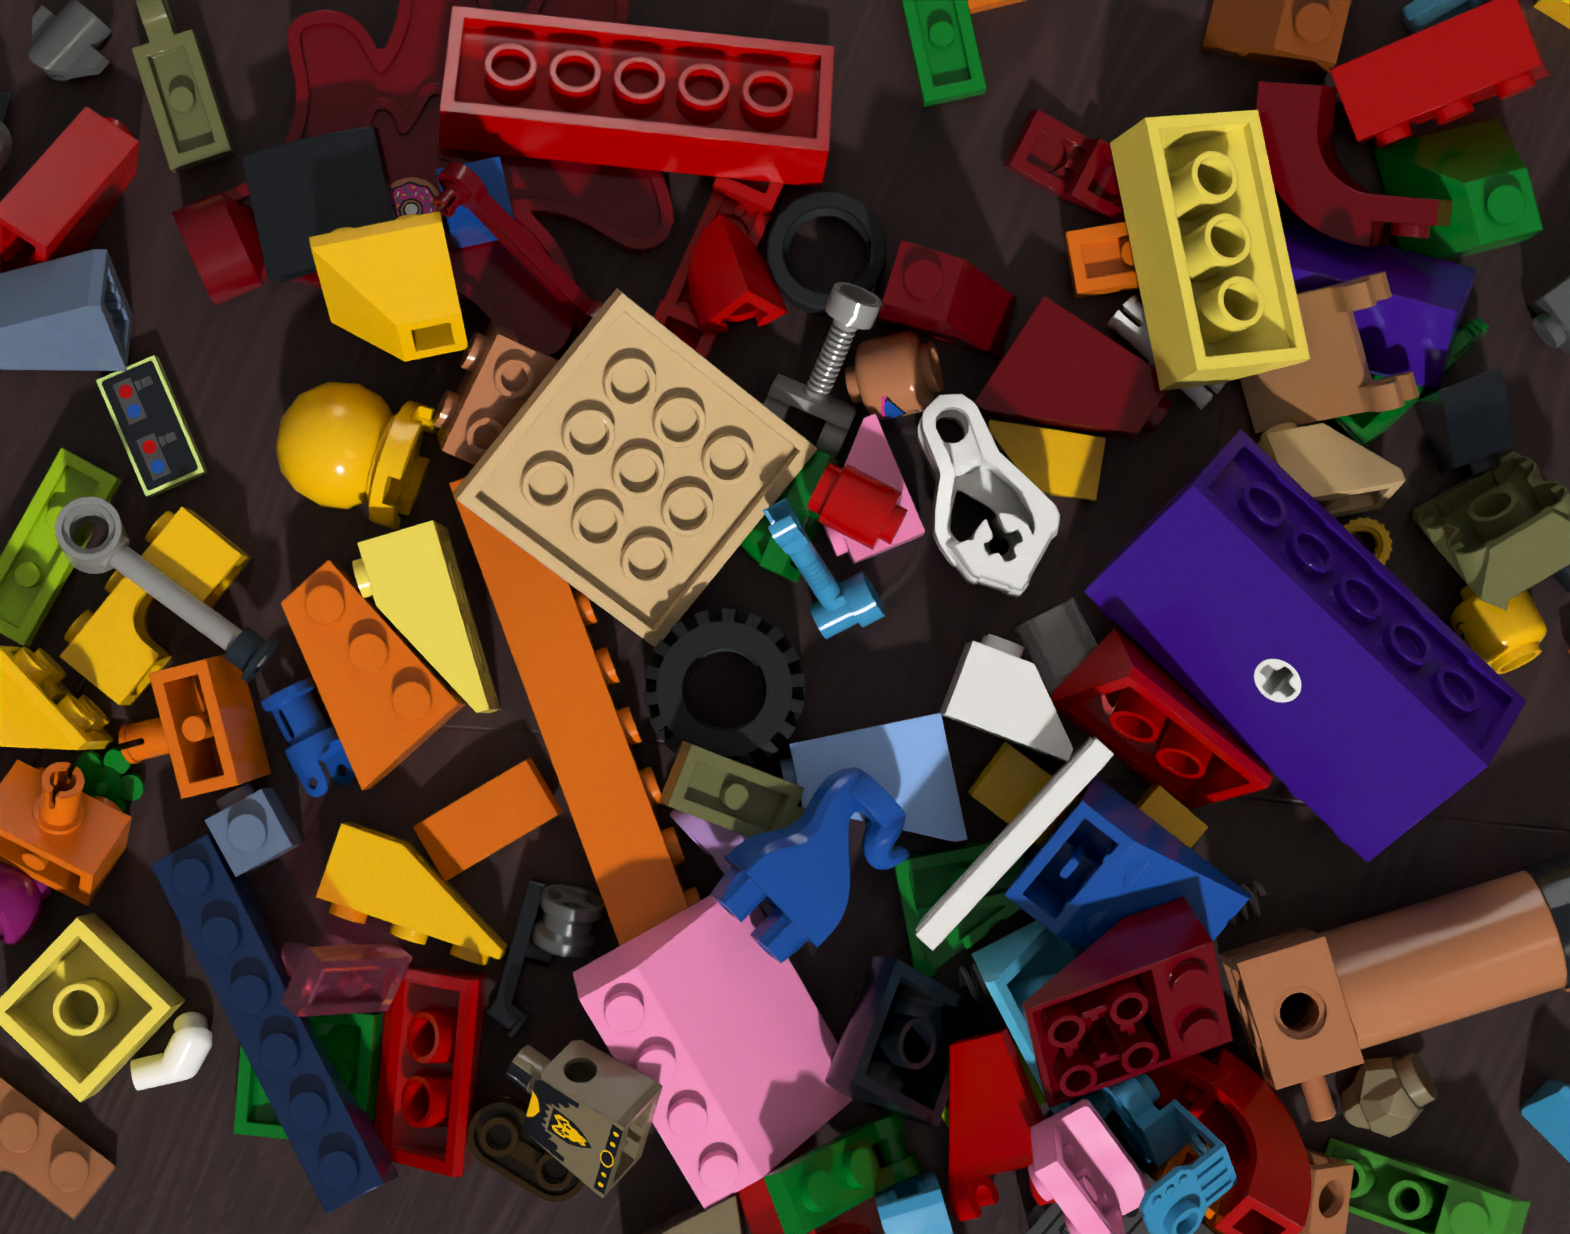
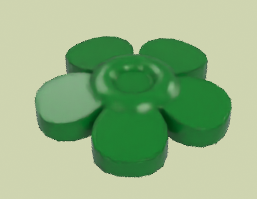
[75,747,145,813]

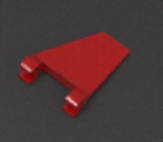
[948,1028,1056,1222]

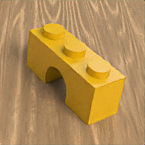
[59,506,252,706]

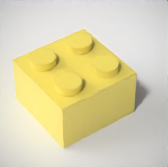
[0,913,186,1102]

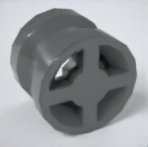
[532,884,605,958]

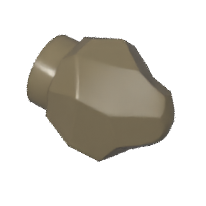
[1341,1052,1438,1138]

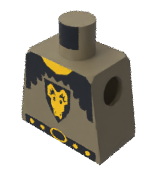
[506,1040,663,1198]

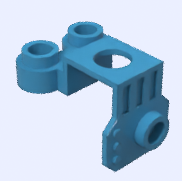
[1101,1073,1238,1234]

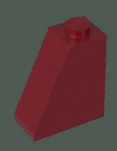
[877,240,1017,359]
[974,296,1174,439]

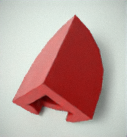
[687,213,787,332]

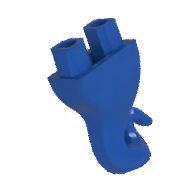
[711,767,909,963]

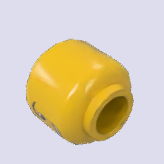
[1450,585,1547,675]

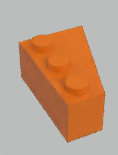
[281,560,466,790]

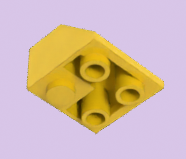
[309,211,469,362]
[0,645,115,750]

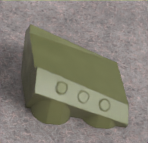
[1411,451,1570,611]

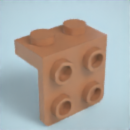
[432,321,559,465]

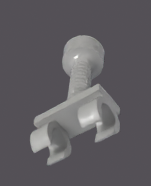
[764,282,882,459]

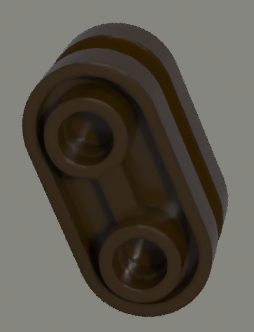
[467,1094,584,1202]

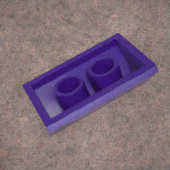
[1284,220,1477,391]

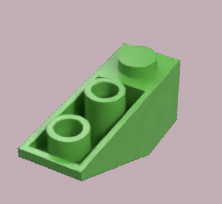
[1325,1138,1531,1234]

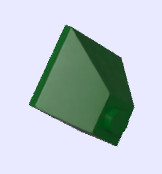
[1371,117,1543,261]

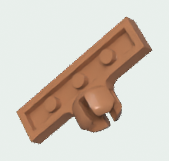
[0,1078,116,1220]

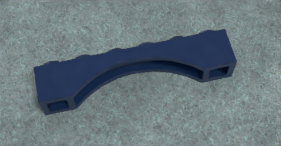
[151,834,399,1214]

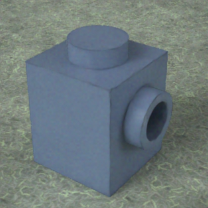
[204,783,304,877]

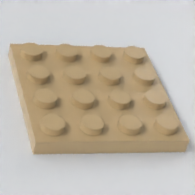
[453,288,818,647]

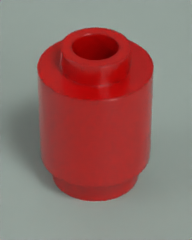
[807,462,908,550]

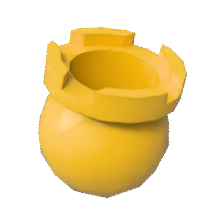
[275,382,437,530]

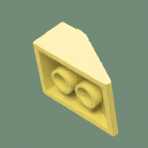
[352,520,501,713]

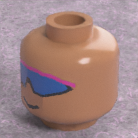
[845,331,944,420]

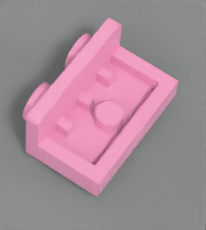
[1028,1099,1152,1234]

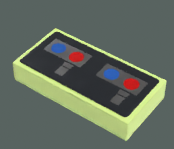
[96,355,208,498]

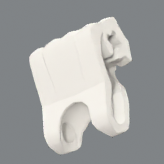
[917,394,1060,597]

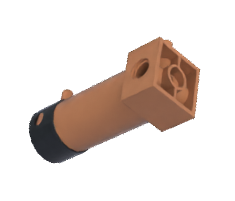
[1219,853,1570,1122]

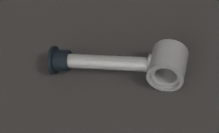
[55,496,279,683]

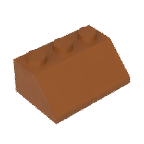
[1201,0,1351,79]

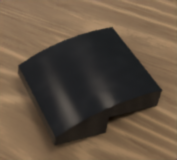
[241,126,398,284]

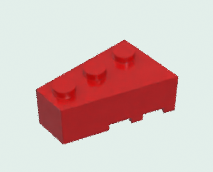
[1330,0,1550,150]

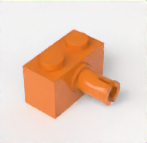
[118,654,271,799]
[0,759,132,906]

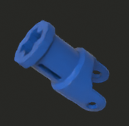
[261,678,355,797]

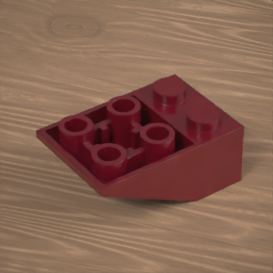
[1021,896,1233,1108]

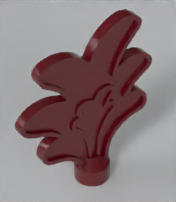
[172,0,674,358]

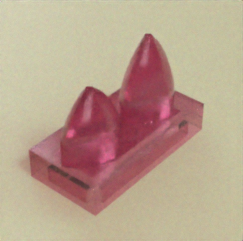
[281,934,413,1017]

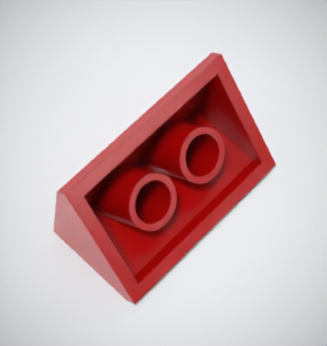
[1050,628,1273,810]
[374,965,488,1177]

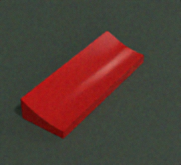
[439,6,834,188]

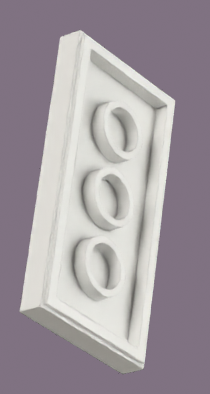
[916,736,1114,951]

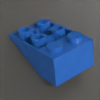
[1005,775,1251,950]

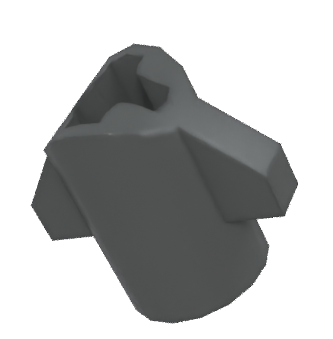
[28,0,112,84]

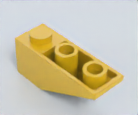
[316,821,508,965]

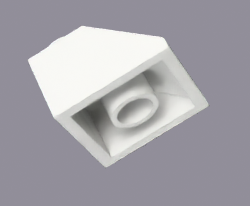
[940,634,1073,761]

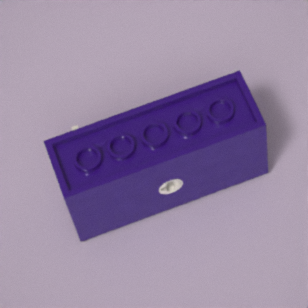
[1084,429,1527,863]

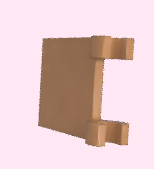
[1240,271,1419,434]

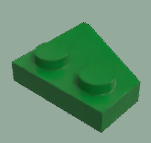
[894,839,1024,977]

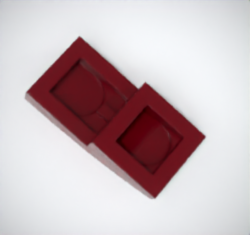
[1002,109,1126,223]

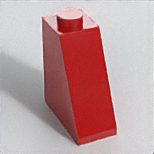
[0,106,139,273]

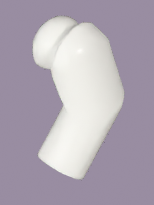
[130,1012,213,1091]

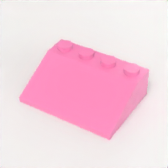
[572,895,854,1210]

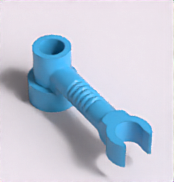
[763,498,886,639]

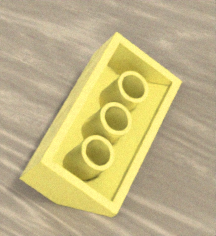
[1110,110,1310,391]

